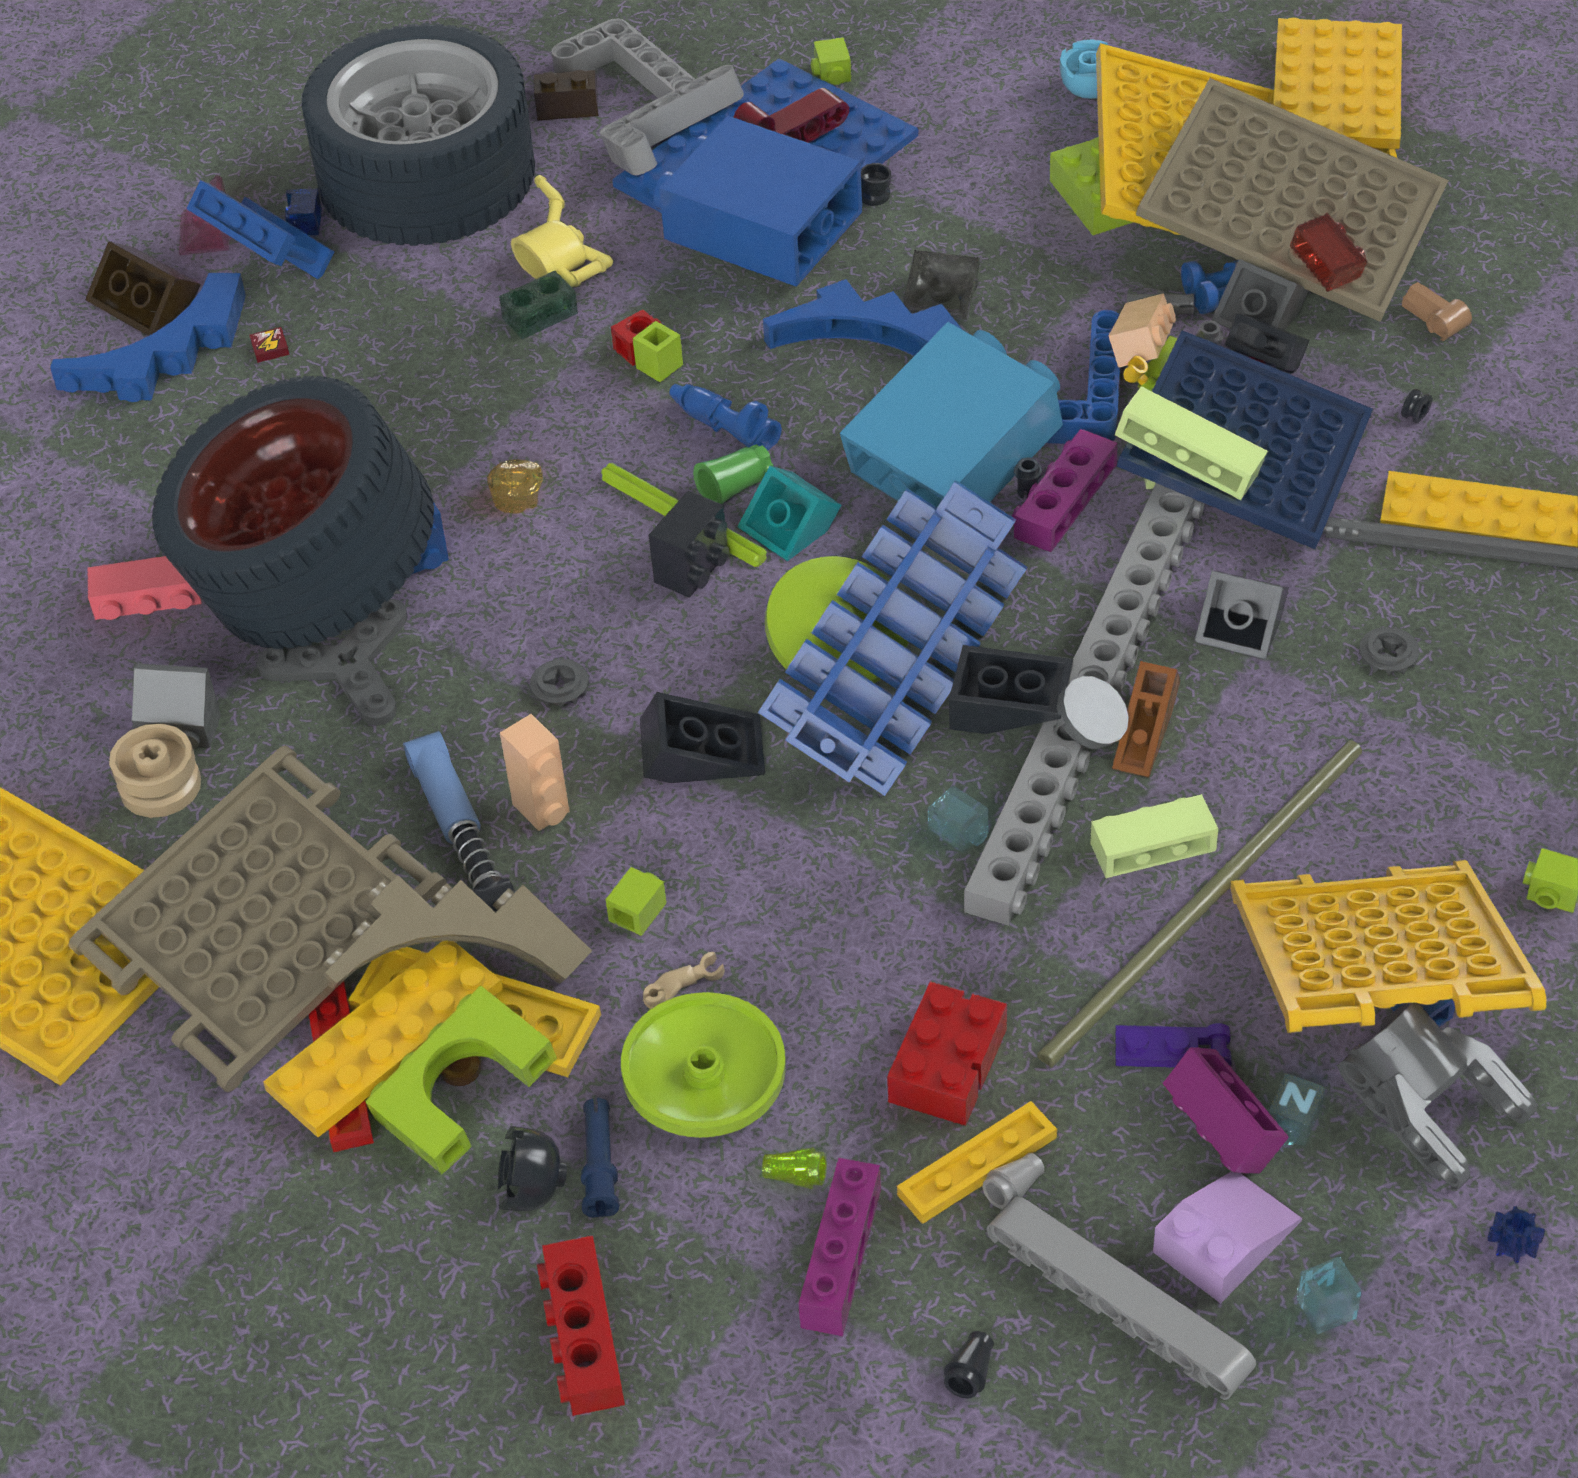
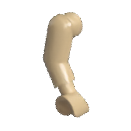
[643,952,725,1010]

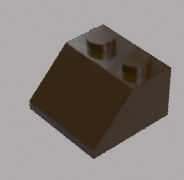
[534,70,599,121]

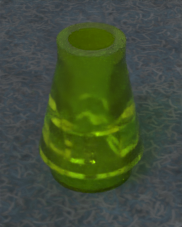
[762,1147,827,1189]

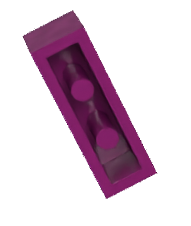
[1162,1047,1289,1174]

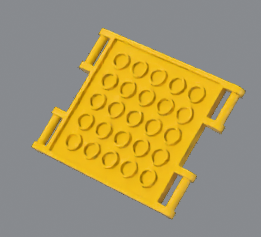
[1230,860,1546,1033]

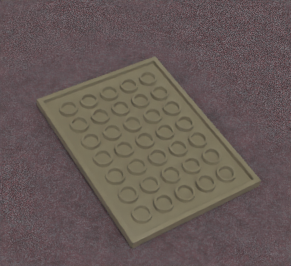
[1136,78,1449,322]

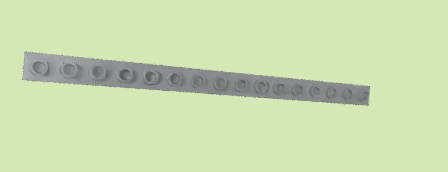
[964,483,1205,926]

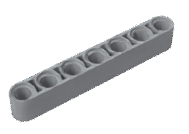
[986,1196,1256,1400]

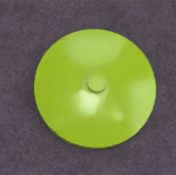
[765,556,909,683]
[621,992,786,1138]

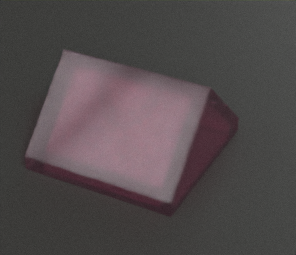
[179,175,229,255]

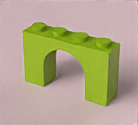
[365,985,557,1174]

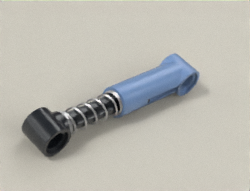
[403,731,515,913]

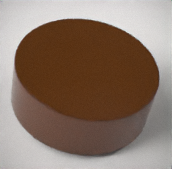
[440,1056,481,1086]

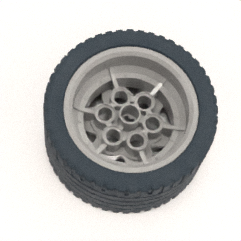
[301,23,535,246]

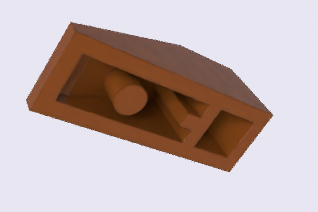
[1112,661,1181,778]

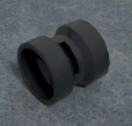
[861,163,891,206]

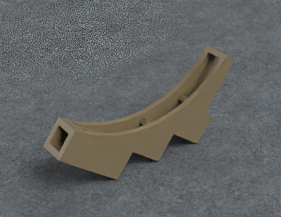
[322,875,592,989]

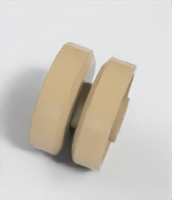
[109,723,201,818]

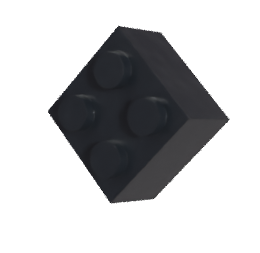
[648,491,729,598]

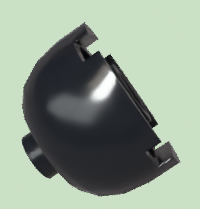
[498,1126,567,1211]

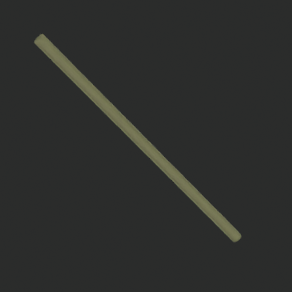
[1037,740,1362,1068]

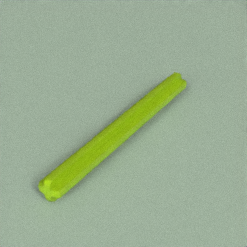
[601,463,767,567]

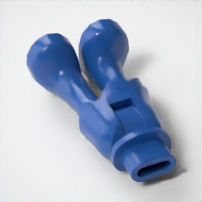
[1181,260,1239,315]
[669,384,782,451]

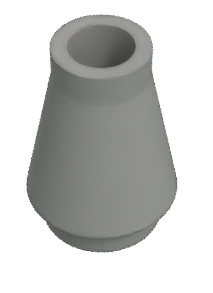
[983,1153,1044,1209]

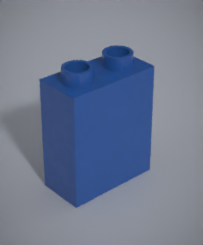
[653,116,862,287]

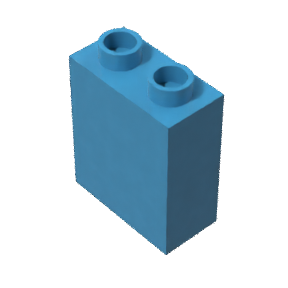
[840,322,1063,507]

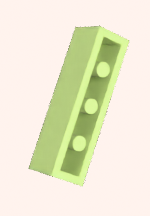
[1115,386,1268,500]

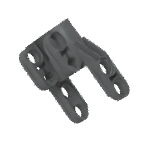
[1339,1002,1537,1191]

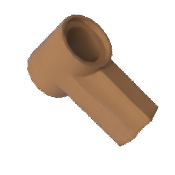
[1402,282,1472,341]

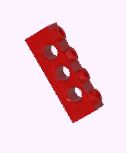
[537,1235,625,1416]

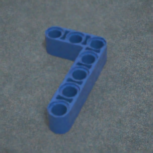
[1046,310,1120,444]

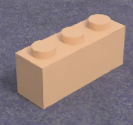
[1109,294,1176,367]
[500,714,570,831]

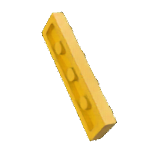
[897,1101,1057,1224]

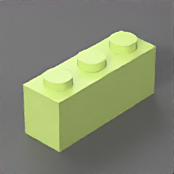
[1090,794,1218,878]

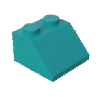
[737,466,842,561]

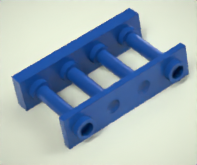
[186,180,335,279]

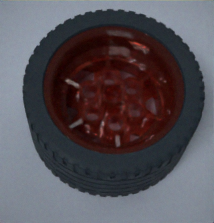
[152,376,434,649]

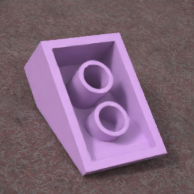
[1153,1171,1302,1304]

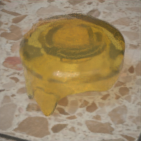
[487,459,543,514]

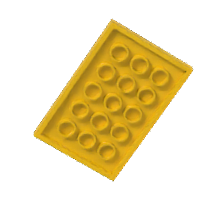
[1273,18,1402,149]

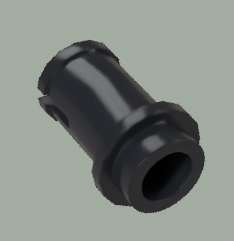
[1014,457,1042,499]

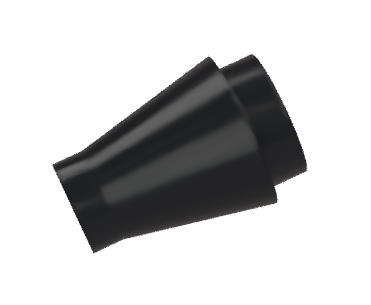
[944,1331,994,1399]

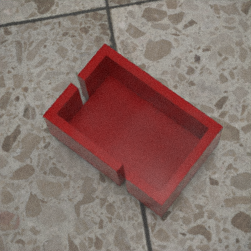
[887,981,1007,1126]

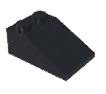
[949,645,1073,734]
[640,692,765,783]

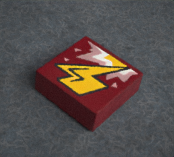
[249,327,290,363]

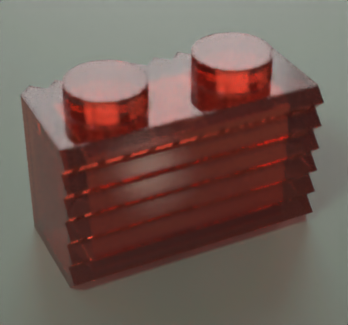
[1290,213,1368,292]

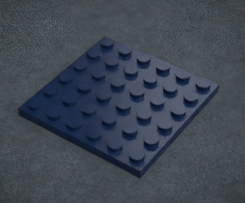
[1116,330,1373,549]

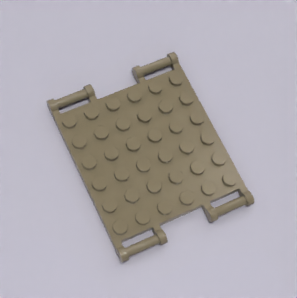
[68,745,447,1092]

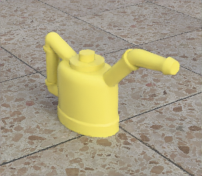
[511,175,613,288]

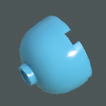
[1060,39,1108,99]

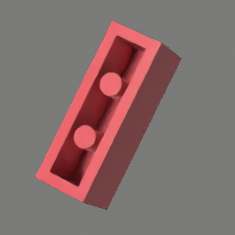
[88,556,202,620]

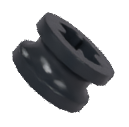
[1401,389,1433,423]

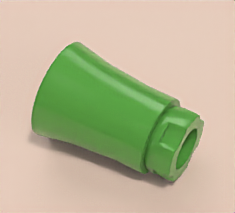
[693,444,774,504]

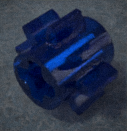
[1487,1206,1545,1264]

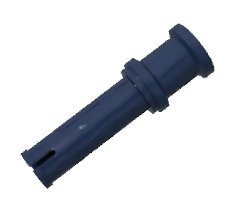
[580,1098,620,1218]

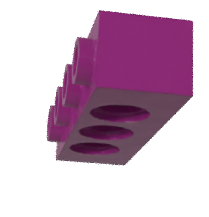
[1012,429,1118,552]
[798,1158,881,1336]

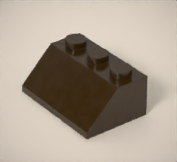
[85,241,201,336]

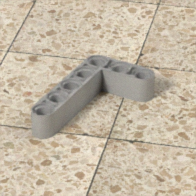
[552,19,695,98]
[599,65,744,175]

